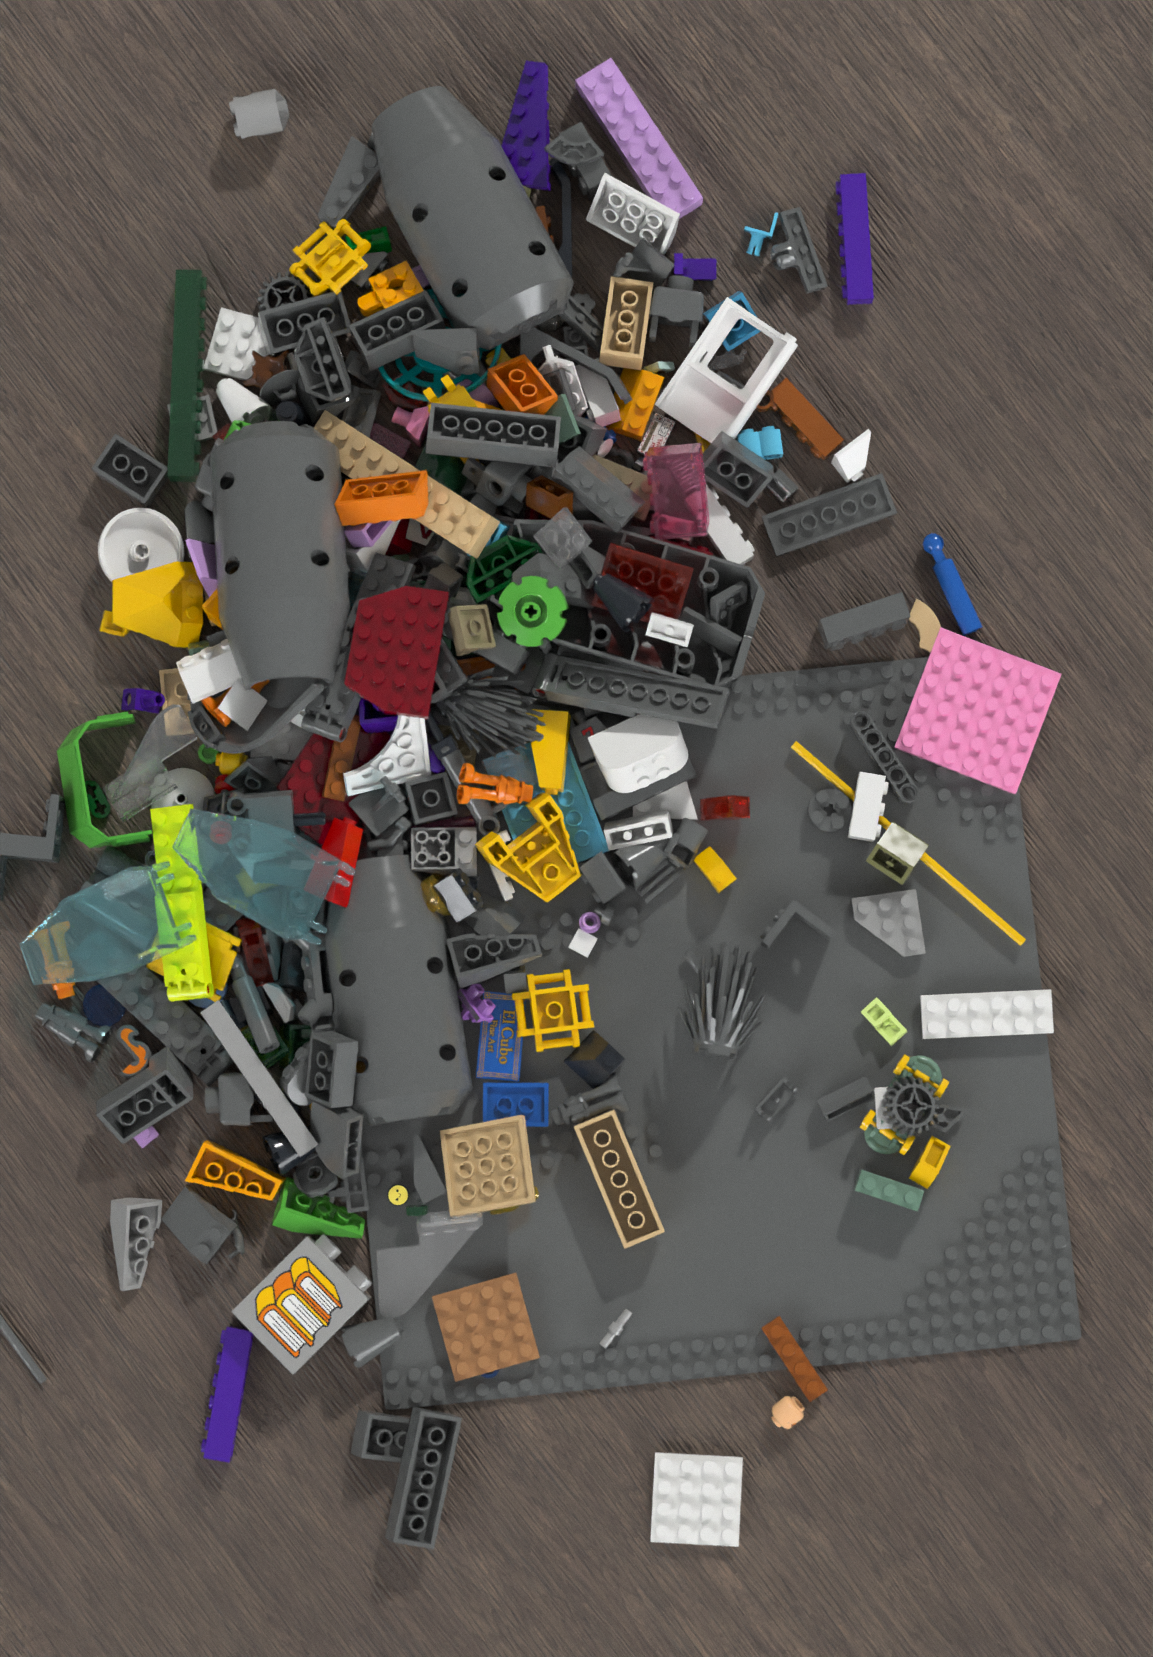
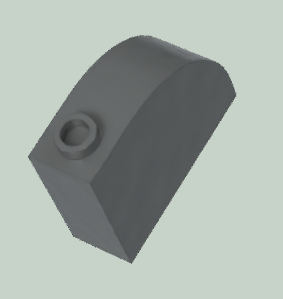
[310,1100,363,1179]

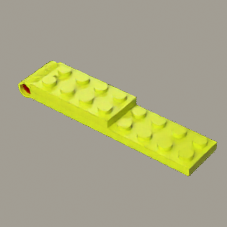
[150,804,214,1002]

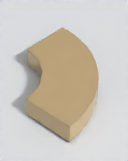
[909,599,941,653]

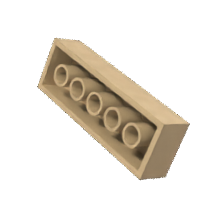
[574,1110,665,1249]

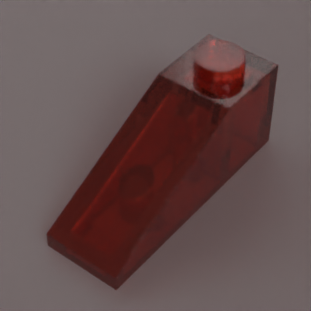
[235,916,274,987]

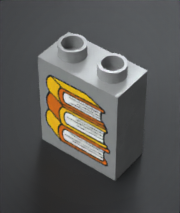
[231,1234,372,1375]

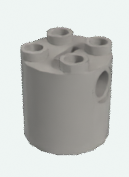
[229,89,289,139]

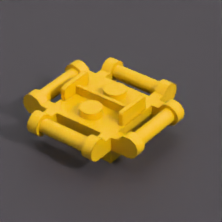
[289,219,371,297]
[512,969,594,1052]

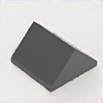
[224,756,281,793]

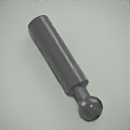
[230,953,280,1053]

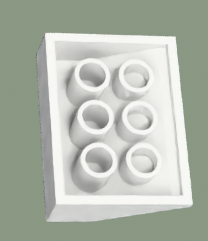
[586,173,680,255]

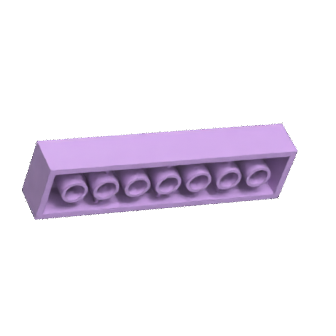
[575,58,703,219]

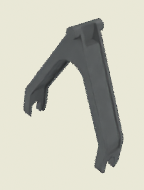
[520,327,633,404]

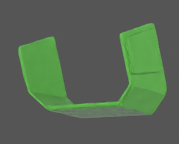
[57,712,153,848]

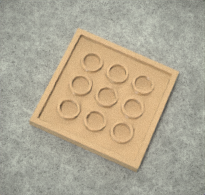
[440,1115,536,1217]

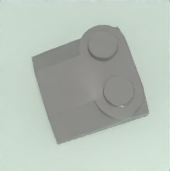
[263,979,303,1025]

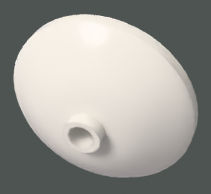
[151,768,215,828]

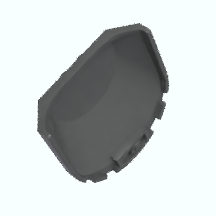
[187,677,325,754]

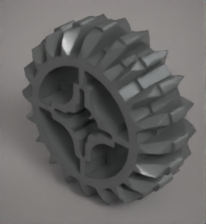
[257,271,313,311]
[881,1076,941,1136]

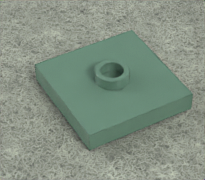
[545,394,581,446]

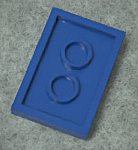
[483,1083,549,1127]

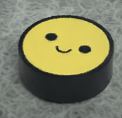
[387,1184,409,1206]

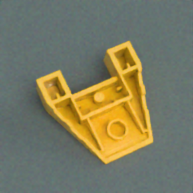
[474,792,581,903]

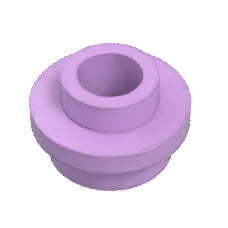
[579,912,601,933]

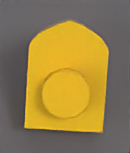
[99,610,131,637]

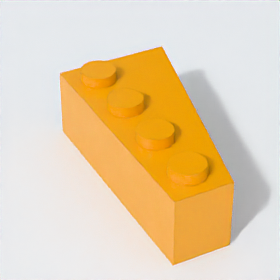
[185,1139,286,1201]

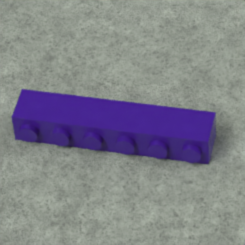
[835,173,874,305]
[201,1326,254,1462]

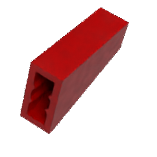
[304,817,363,908]

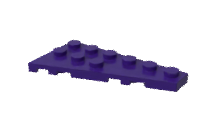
[502,61,551,191]

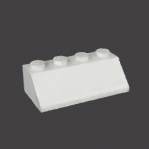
[176,639,242,703]

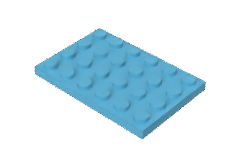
[483,742,609,863]

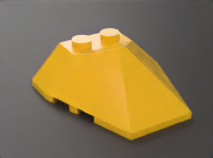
[112,561,203,648]

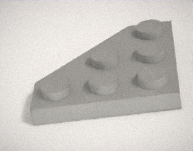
[851,889,926,957]

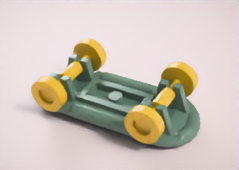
[859,1054,949,1155]

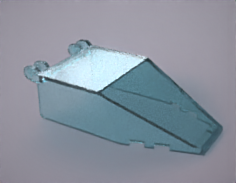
[172,809,356,945]
[19,861,196,985]

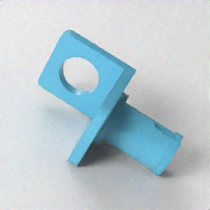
[744,212,778,256]

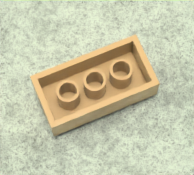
[599,276,653,370]

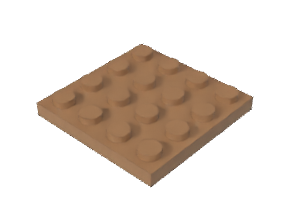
[432,1273,540,1382]

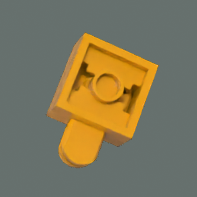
[357,260,424,317]

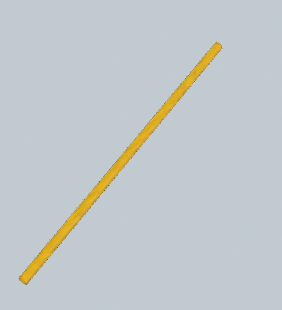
[791,741,1026,946]

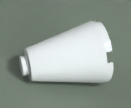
[216,378,273,424]

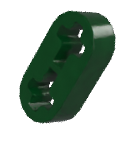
[85,780,112,819]

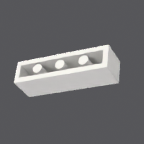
[684,485,755,565]

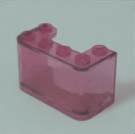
[643,443,710,540]

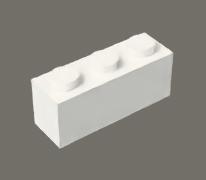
[575,358,621,427]
[848,772,889,842]
[604,810,673,851]

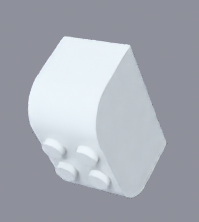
[588,714,688,793]

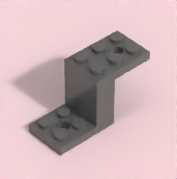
[0,794,65,901]

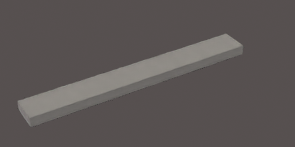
[200,1000,318,1157]

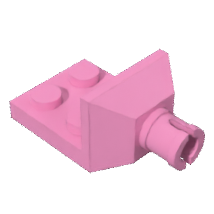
[392,406,430,448]

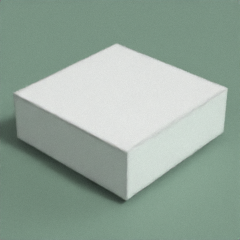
[568,928,598,958]

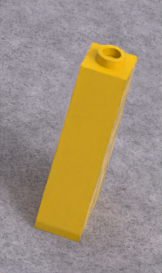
[526,709,571,795]

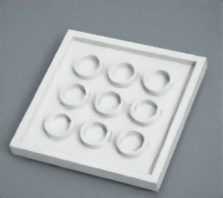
[650,1452,743,1547]

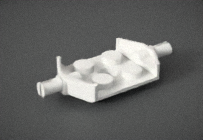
[538,345,588,417]

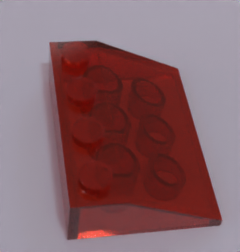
[592,543,694,623]

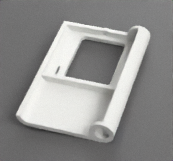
[654,297,798,443]

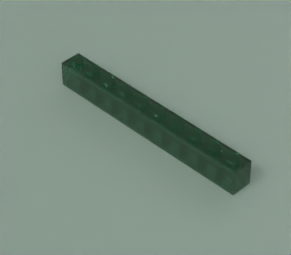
[167,269,208,482]

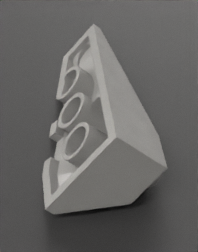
[110,1197,162,1291]

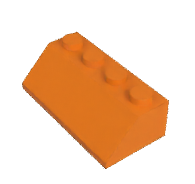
[334,470,428,526]

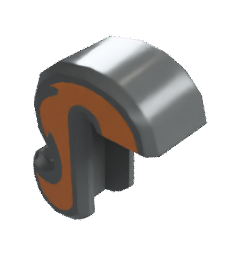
[117,1025,153,1078]

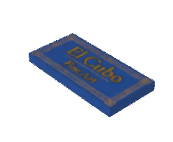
[476,991,527,1082]

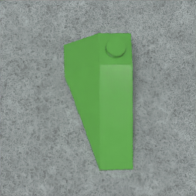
[272,1177,365,1238]

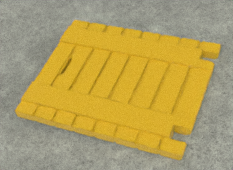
[146,922,241,1002]

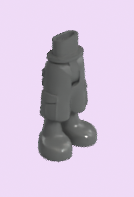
[35,1003,112,1063]

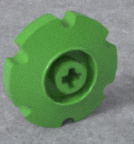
[497,576,568,646]

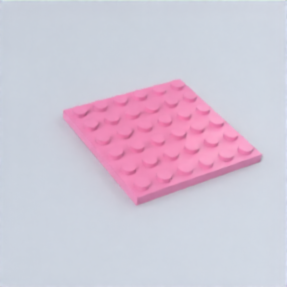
[894,628,1061,795]

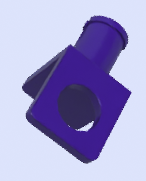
[121,688,165,713]

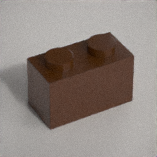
[526,475,573,522]

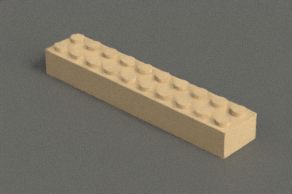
[314,410,500,559]

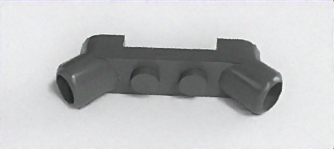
[289,924,333,1025]

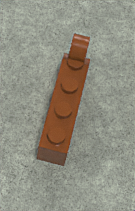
[755,378,844,461]

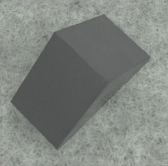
[566,542,606,589]

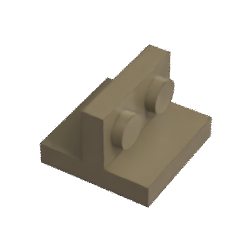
[448,605,496,656]

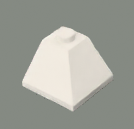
[832,429,871,483]

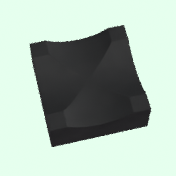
[279,941,326,993]

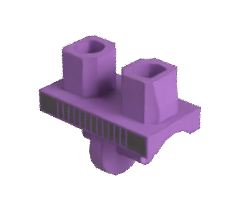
[457,984,496,1023]

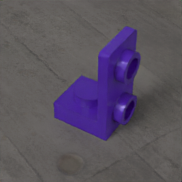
[674,253,717,280]

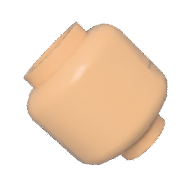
[771,1396,804,1429]

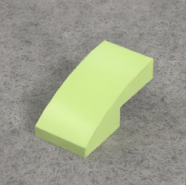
[861,997,907,1046]

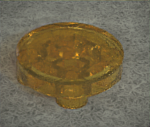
[421,873,450,915]

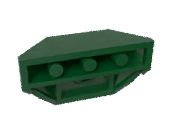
[466,535,543,603]

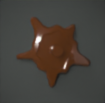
[243,350,289,390]

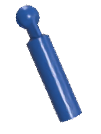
[923,533,983,636]

